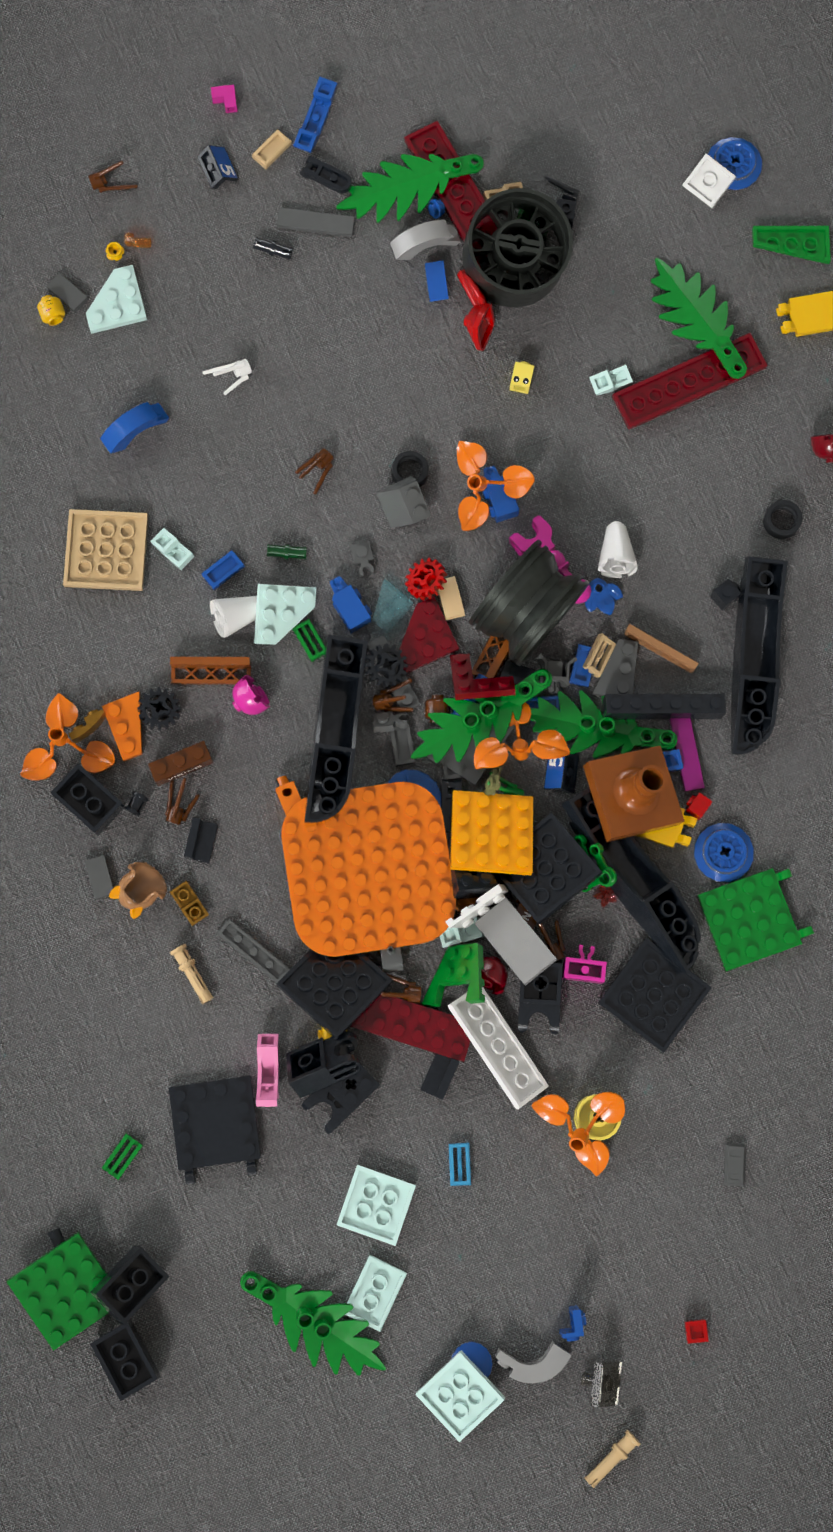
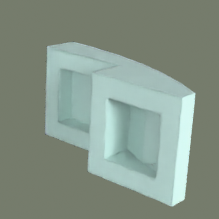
[589,365,633,396]
[150,528,195,570]
[440,917,485,948]

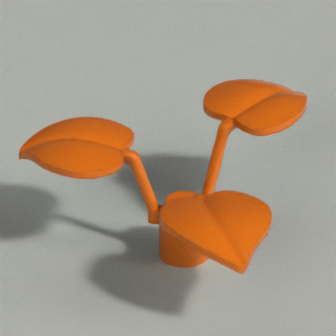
[457,441,535,531]
[20,693,115,781]
[474,702,570,769]
[532,1092,625,1176]

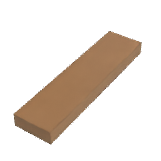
[624,624,699,673]

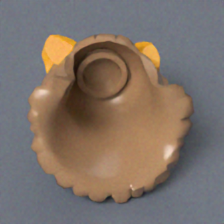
[109,862,167,919]

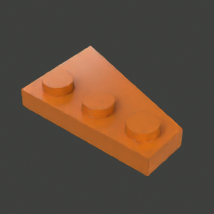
[102,692,143,762]

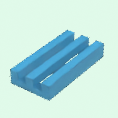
[448,1143,471,1186]

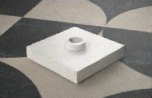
[682,154,736,209]

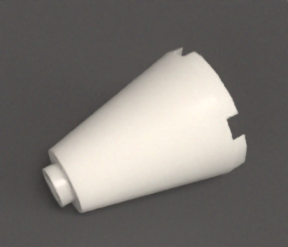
[598,521,638,578]
[210,596,257,638]

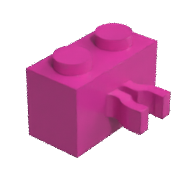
[562,945,607,984]

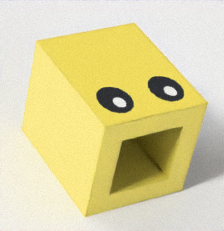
[510,361,534,394]

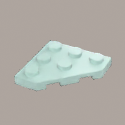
[86,265,147,334]
[254,584,316,645]

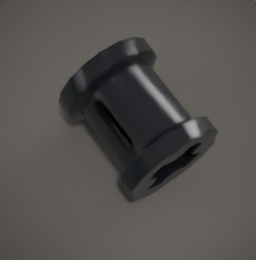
[124,791,149,817]

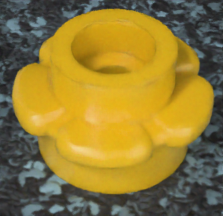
[105,242,124,261]

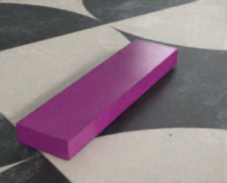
[669,718,705,792]

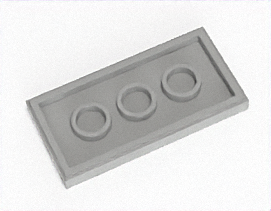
[475,897,557,986]

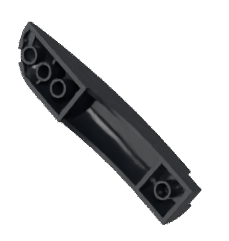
[731,556,788,755]
[304,634,368,823]
[562,787,701,972]

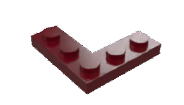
[450,654,515,700]

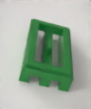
[292,619,326,663]
[102,1133,143,1180]

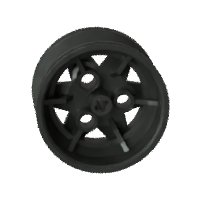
[468,539,590,666]

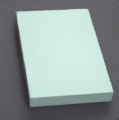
[345,1255,407,1332]

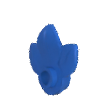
[585,578,623,615]

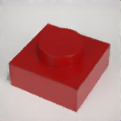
[684,1319,709,1344]

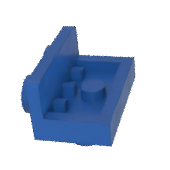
[559,1305,586,1341]

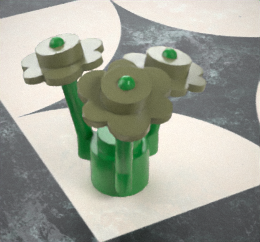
[481,767,524,796]

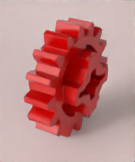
[405,558,447,600]

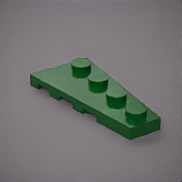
[752,226,831,264]

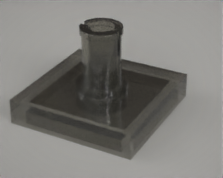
[581,1360,622,1408]

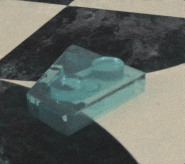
[373,579,414,633]

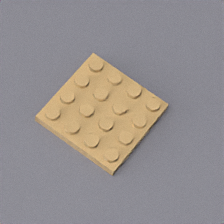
[63,509,148,591]

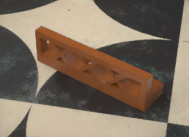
[472,636,509,678]
[170,657,251,685]

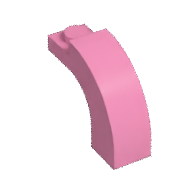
[256,1034,279,1107]

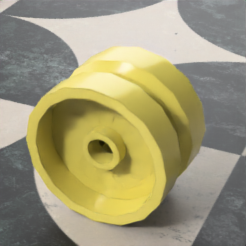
[573,1094,621,1141]

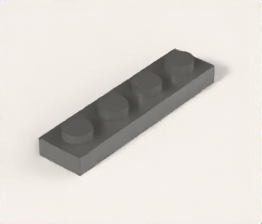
[367,635,420,712]

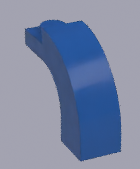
[100,402,169,454]

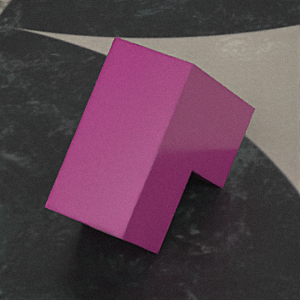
[211,84,238,113]

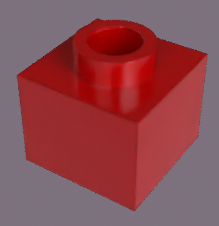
[685,792,713,821]

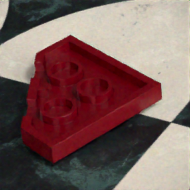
[399,596,459,673]

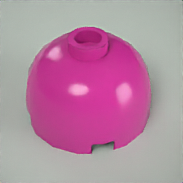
[232,675,270,715]

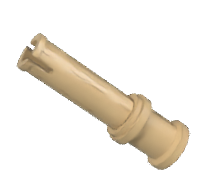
[170,944,214,1004]
[584,1430,641,1488]

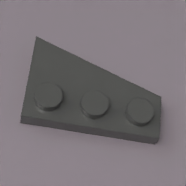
[592,639,638,697]

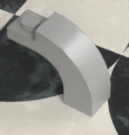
[390,220,461,260]
[495,1341,572,1383]

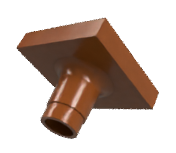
[583,745,685,842]

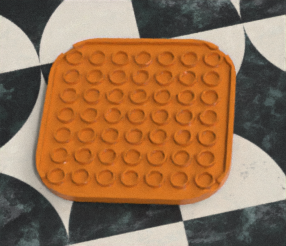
[281,782,456,957]

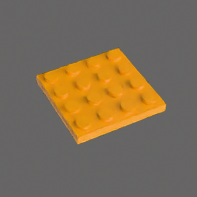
[450,790,533,875]

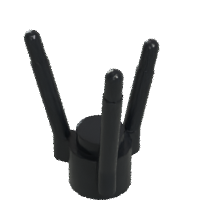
[544,175,579,203]

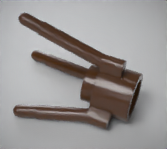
[88,161,138,193]
[295,449,334,495]
[372,679,414,712]
[165,778,200,825]
[539,920,566,961]
[381,973,421,1003]

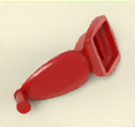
[457,262,495,351]

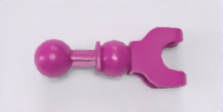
[509,516,591,604]

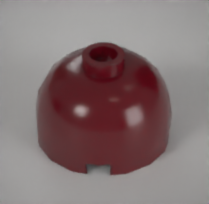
[811,434,833,463]
[481,956,508,995]

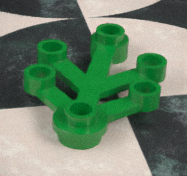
[574,835,617,892]

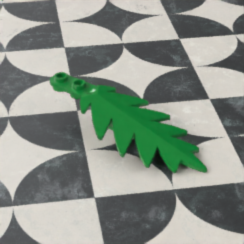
[336,154,484,223]
[650,258,747,379]
[411,669,552,763]
[530,690,677,759]
[240,1271,386,1376]

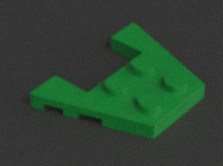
[422,943,485,1007]

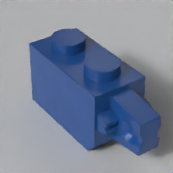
[482,466,519,523]
[330,576,372,634]

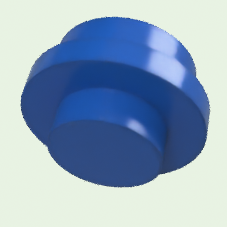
[428,199,445,219]

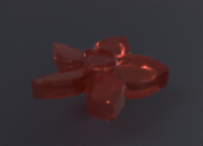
[593,884,617,908]

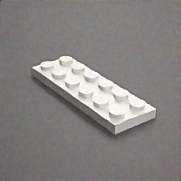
[448,987,549,1110]

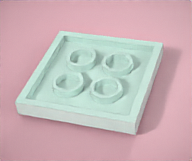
[337,1165,416,1246]
[415,1350,505,1442]

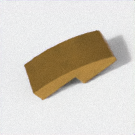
[69,709,106,744]
[169,880,209,926]

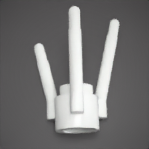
[202,359,252,395]

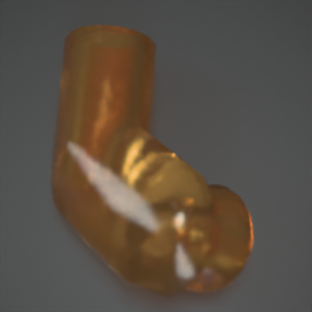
[123,232,151,248]

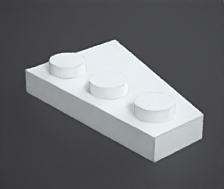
[445,884,508,929]

